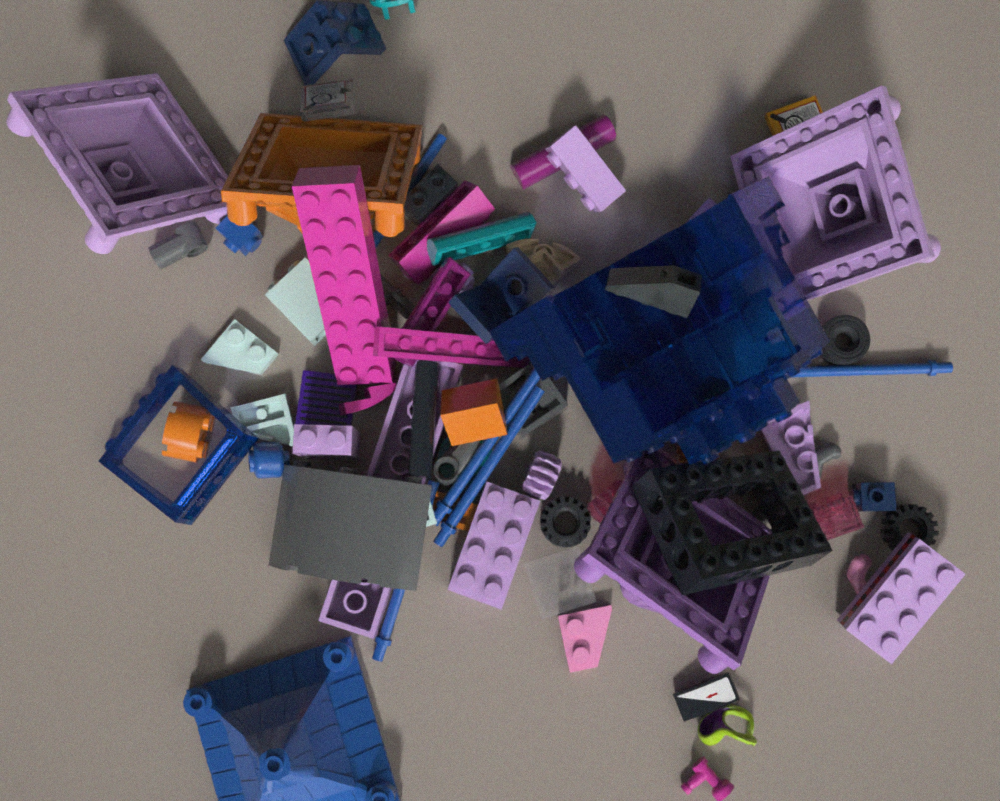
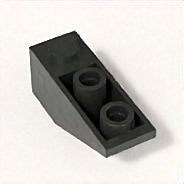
[605,265,702,318]

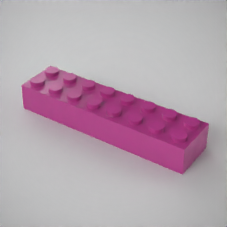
[292,165,397,385]

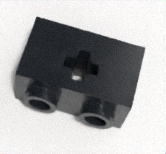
[405,164,458,226]

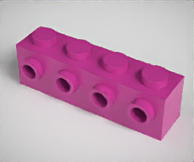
[388,180,495,285]

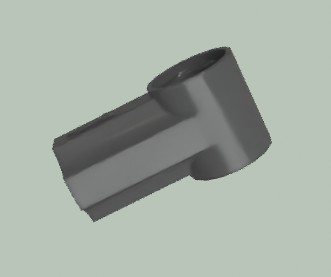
[148,222,209,269]
[433,441,481,485]

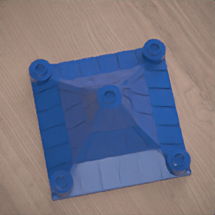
[183,636,401,801]

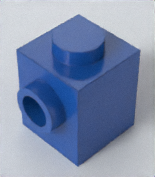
[215,216,264,256]

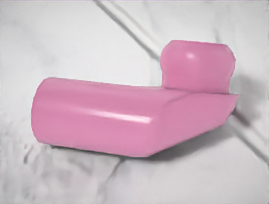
[847,554,872,594]

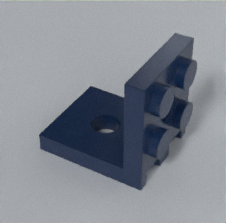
[283,0,387,86]
[448,247,555,344]

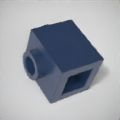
[849,482,896,512]

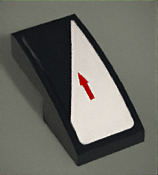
[673,672,740,722]

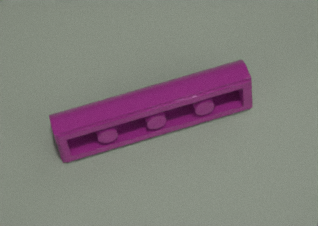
[510,114,616,190]
[394,257,470,367]

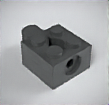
[499,359,568,440]

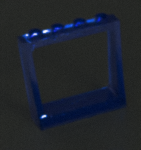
[98,365,259,525]

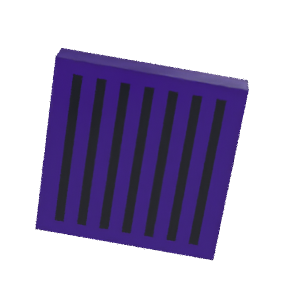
[295,370,358,426]

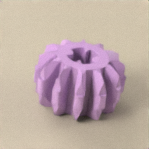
[522,451,562,500]

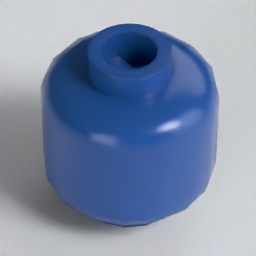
[248,442,290,479]

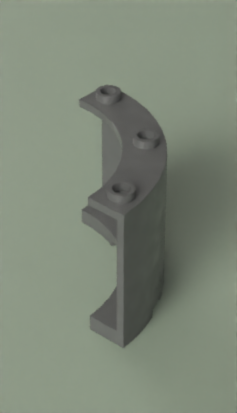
[268,460,432,591]

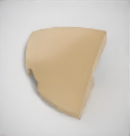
[506,239,582,284]

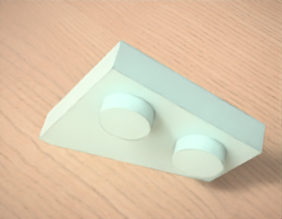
[201,319,279,375]
[231,394,294,446]

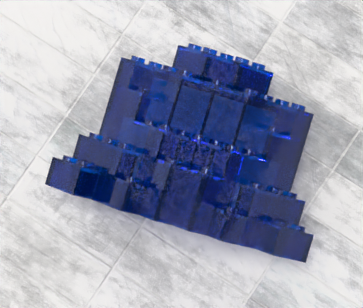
[489,176,830,465]

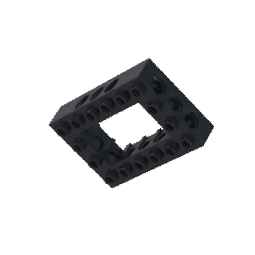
[632,450,833,595]

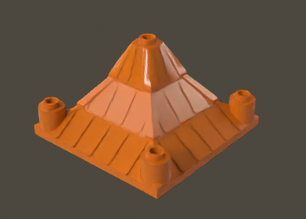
[221,113,422,237]

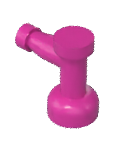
[681,756,734,801]

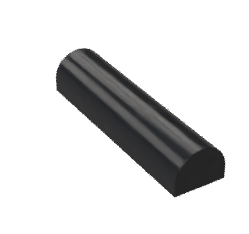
[408,360,439,478]

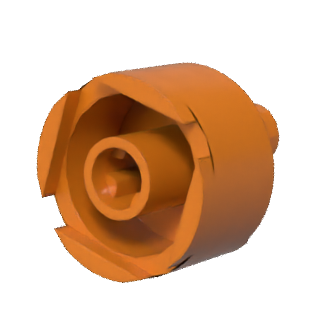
[162,401,216,463]

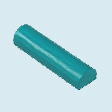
[427,212,537,266]

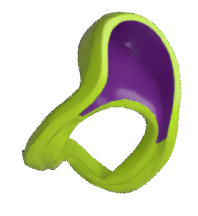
[697,704,757,746]

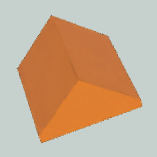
[440,378,508,446]

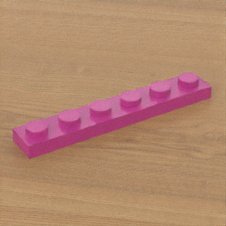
[373,327,530,368]

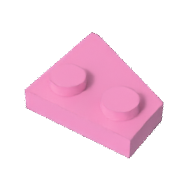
[557,605,612,673]

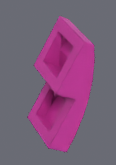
[339,383,397,416]

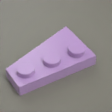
[757,401,821,495]

